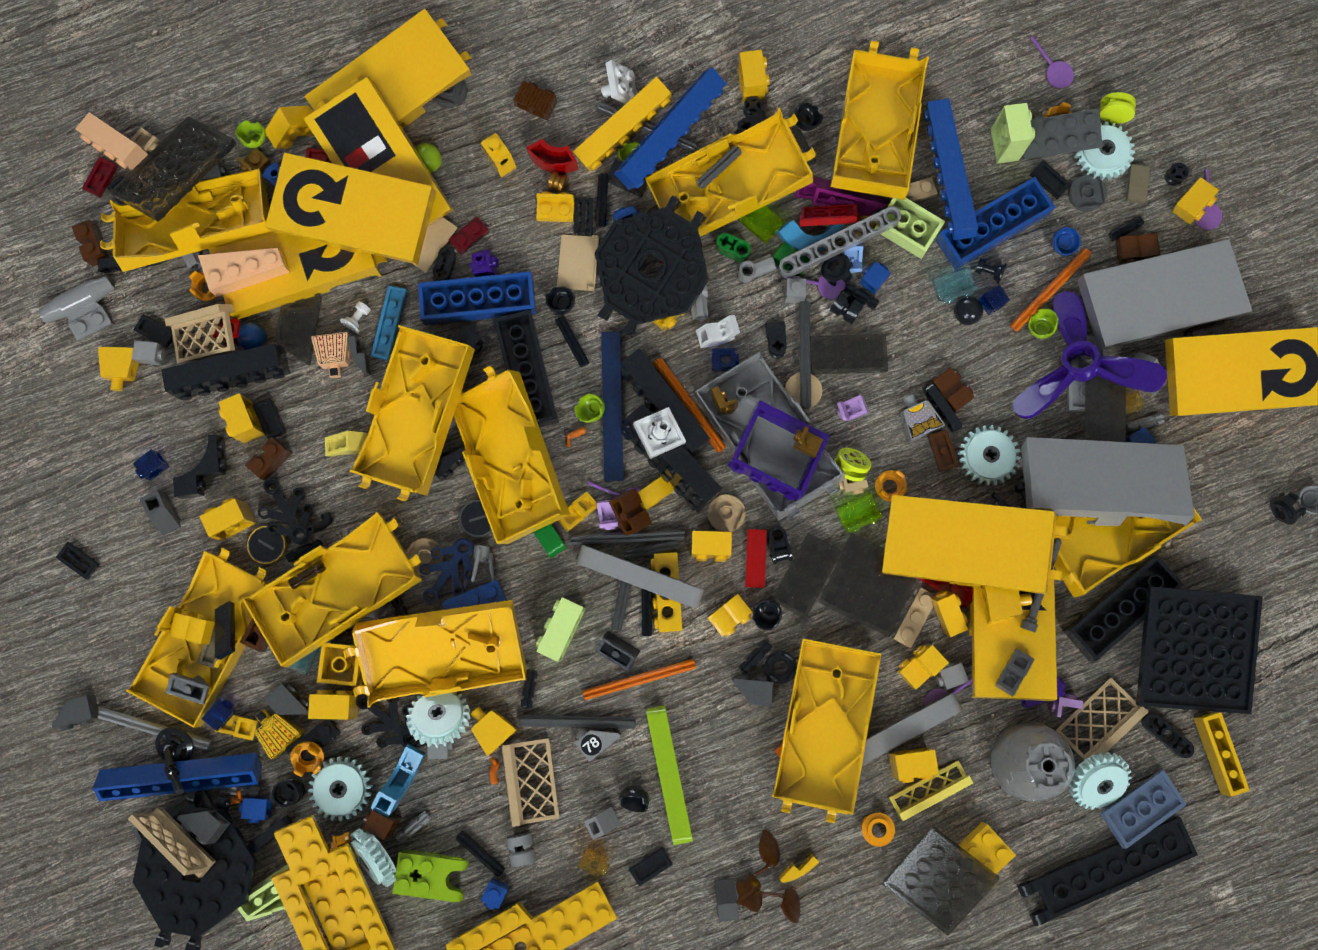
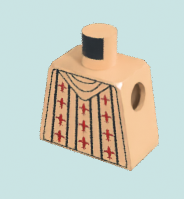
[311,332,351,378]

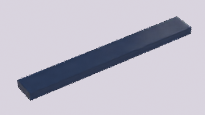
[601,331,624,482]

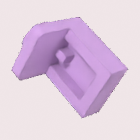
[837,395,869,421]
[597,500,619,530]
[1050,694,1083,717]

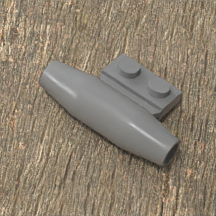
[38,275,116,341]

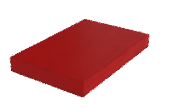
[800,204,858,226]

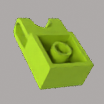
[392,849,469,902]

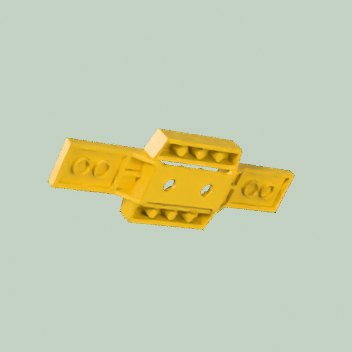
[446,881,618,950]

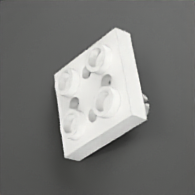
[601,60,638,104]
[633,407,686,459]

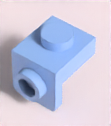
[843,243,863,273]

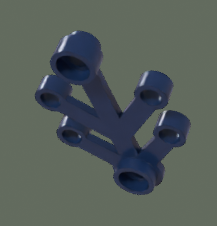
[420,538,474,604]

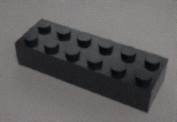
[494,310,559,428]
[161,343,290,400]
[620,348,710,457]
[620,404,722,513]
[1063,555,1184,661]

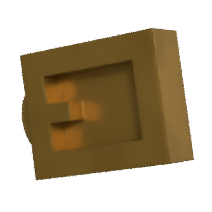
[237,148,270,172]
[711,386,738,415]
[793,426,823,458]

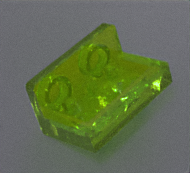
[738,206,785,244]
[835,492,882,533]

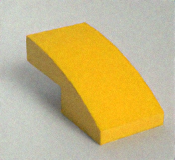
[638,477,674,511]
[558,492,597,532]
[215,711,258,741]
[778,853,819,883]

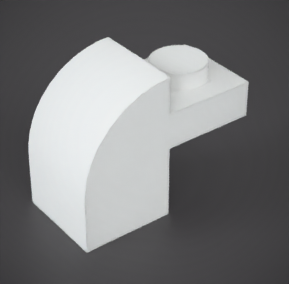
[696,315,740,348]

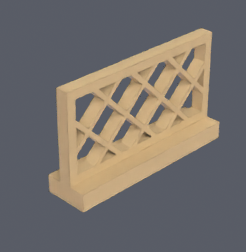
[165,304,235,363]
[1055,678,1148,762]
[501,738,559,827]
[128,807,216,878]

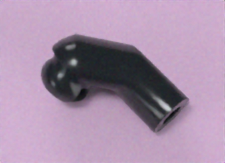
[307,512,333,534]

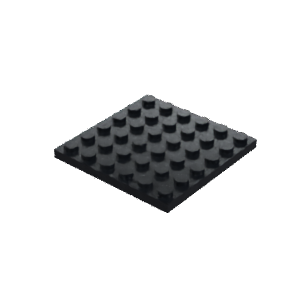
[1136,586,1263,714]

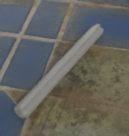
[98,708,212,750]

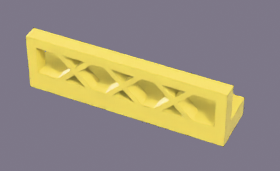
[888,760,973,821]

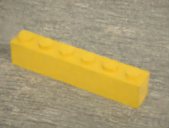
[573,76,672,172]

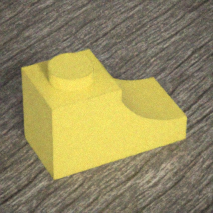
[325,431,367,457]

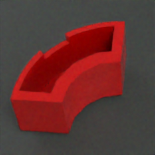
[526,139,578,174]

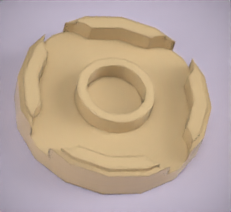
[785,373,823,410]
[707,494,746,532]
[406,538,445,576]

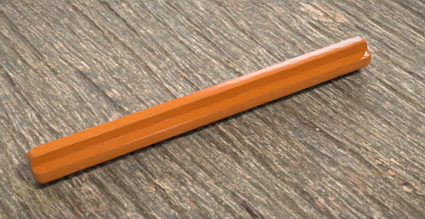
[1010,248,1092,332]
[653,358,726,453]
[582,659,696,700]

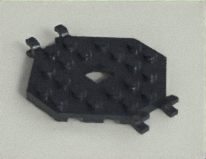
[595,195,709,337]
[132,791,257,950]

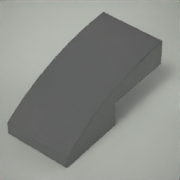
[347,335,371,376]
[995,649,1035,697]

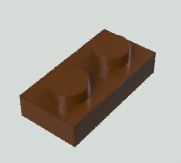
[927,430,959,472]

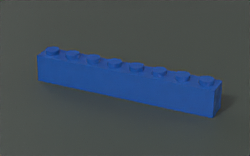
[614,67,726,190]
[923,98,978,240]
[93,753,262,802]

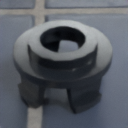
[821,253,853,286]
[1270,492,1306,525]
[765,651,797,684]

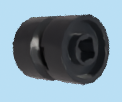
[829,290,865,325]
[272,778,305,807]

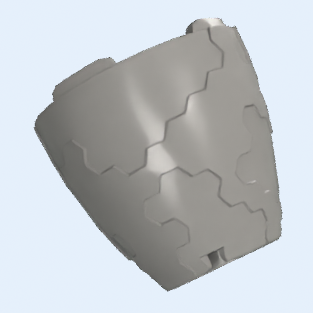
[991,721,1075,802]

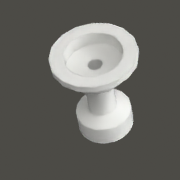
[340,301,371,334]

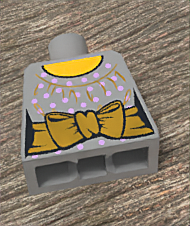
[900,394,945,443]

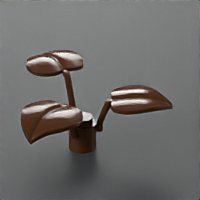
[736,830,800,923]

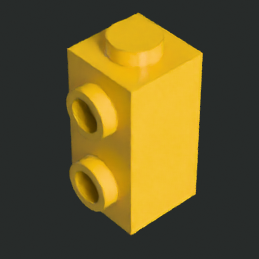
[931,590,968,637]

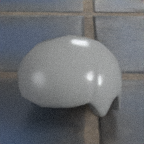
[1297,485,1318,515]

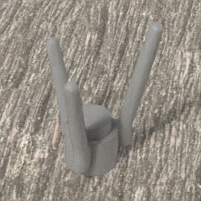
[463,545,495,590]

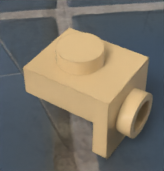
[131,127,161,156]
[838,478,868,496]

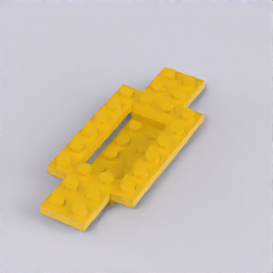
[271,815,397,950]

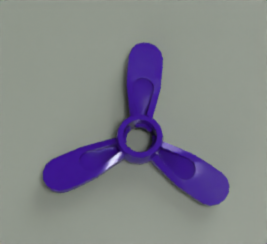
[1013,291,1167,419]

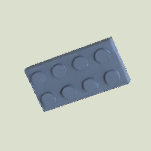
[1100,770,1187,849]

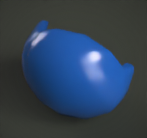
[1051,227,1081,256]
[237,322,266,349]

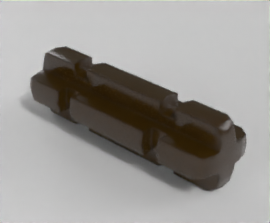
[288,561,326,589]

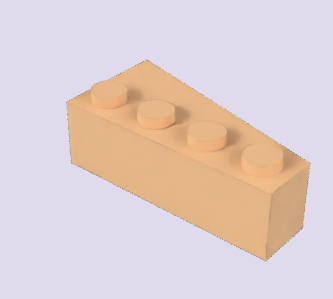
[75,112,158,180]
[198,248,290,297]

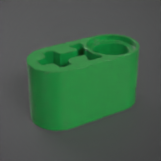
[716,233,751,262]
[772,242,810,277]
[534,524,567,559]

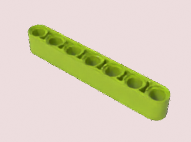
[646,705,693,846]

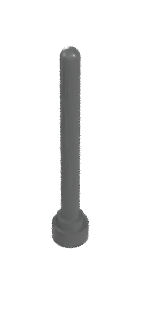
[1020,538,1062,632]

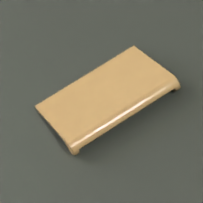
[413,218,458,273]
[557,234,599,291]

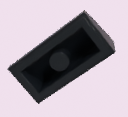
[595,631,640,671]

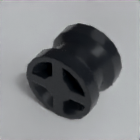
[743,96,762,117]
[1165,163,1189,186]

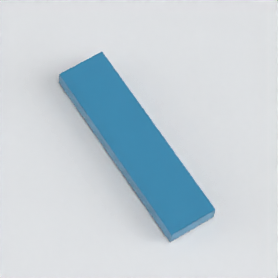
[370,285,408,361]

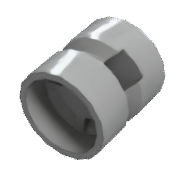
[506,832,536,867]

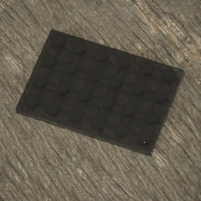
[110,117,237,222]

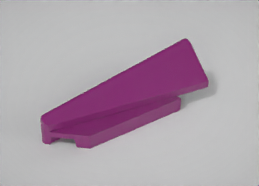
[794,176,887,216]

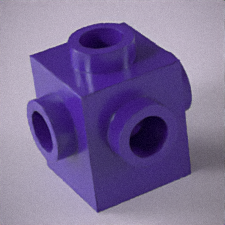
[470,249,499,277]

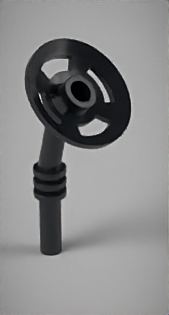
[155,727,194,795]

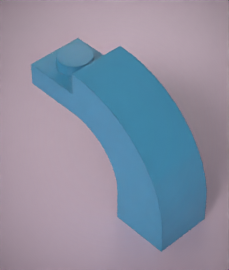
[775,220,845,252]
[371,744,426,817]

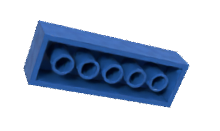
[935,177,1056,271]
[418,272,537,325]

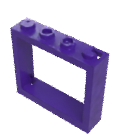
[727,400,830,501]

